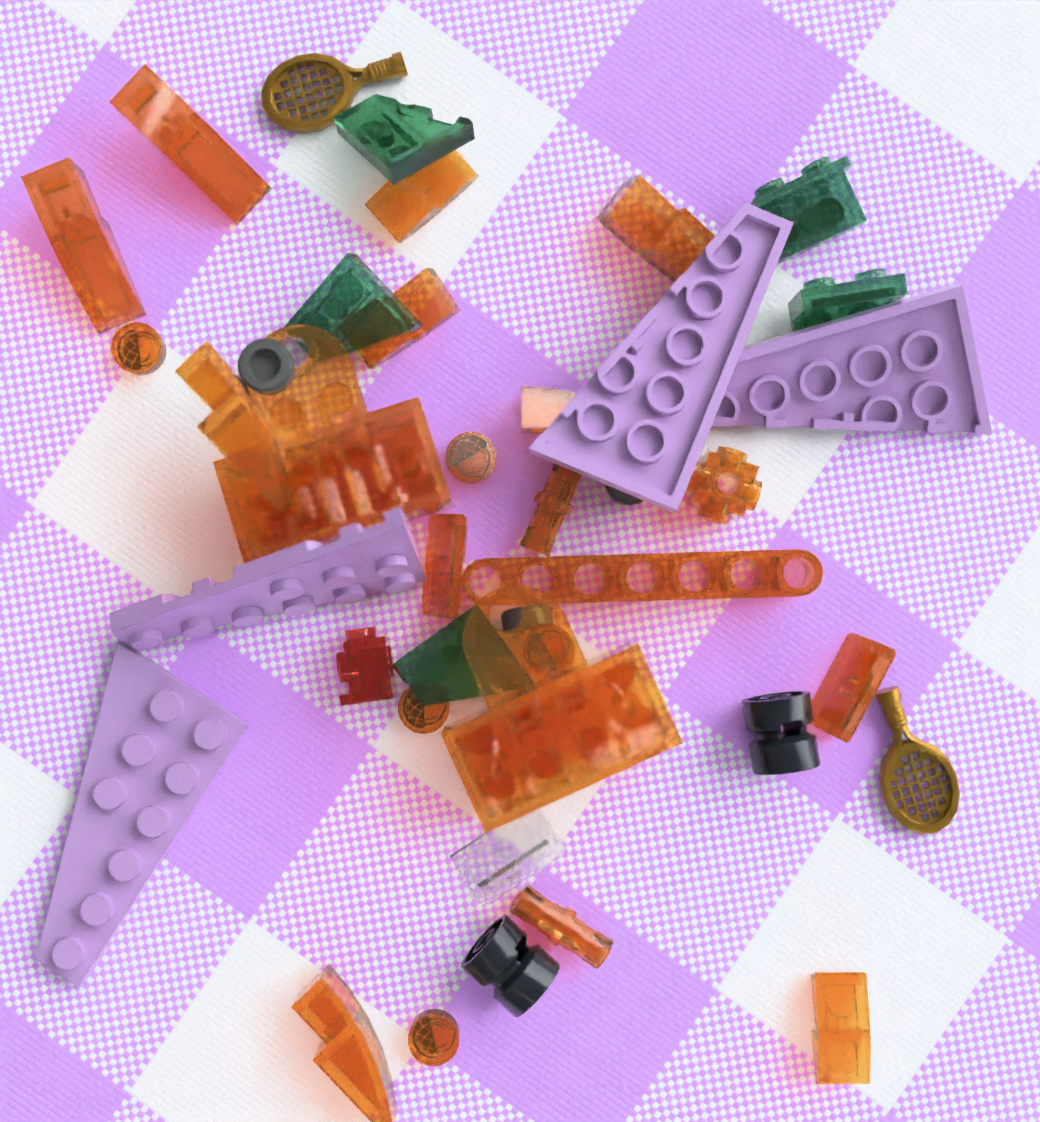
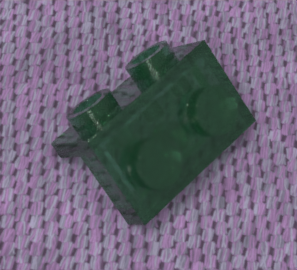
[750,156,867,265]
[787,268,908,332]

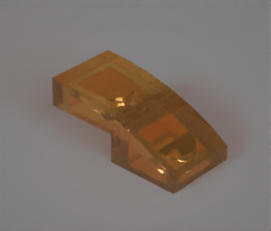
[364,135,480,243]
[341,267,461,369]
[811,972,871,1085]

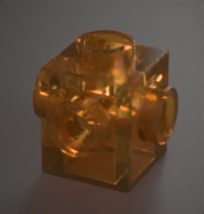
[686,446,763,525]

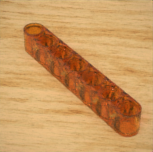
[461,549,823,606]

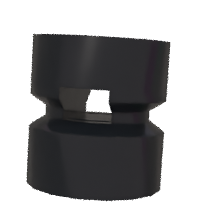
[742,691,821,775]
[461,914,560,1017]

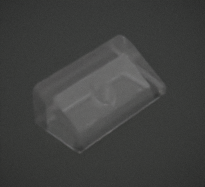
[450,800,568,906]

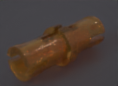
[519,463,582,557]
[509,884,614,969]

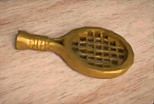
[261,51,408,134]
[875,686,960,835]

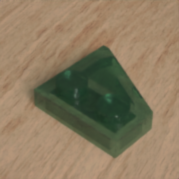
[334,94,475,185]
[283,253,423,365]
[392,604,534,707]

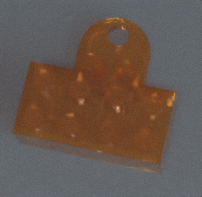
[213,324,456,563]
[441,585,683,833]

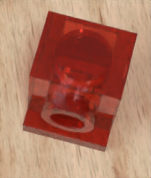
[336,626,397,706]

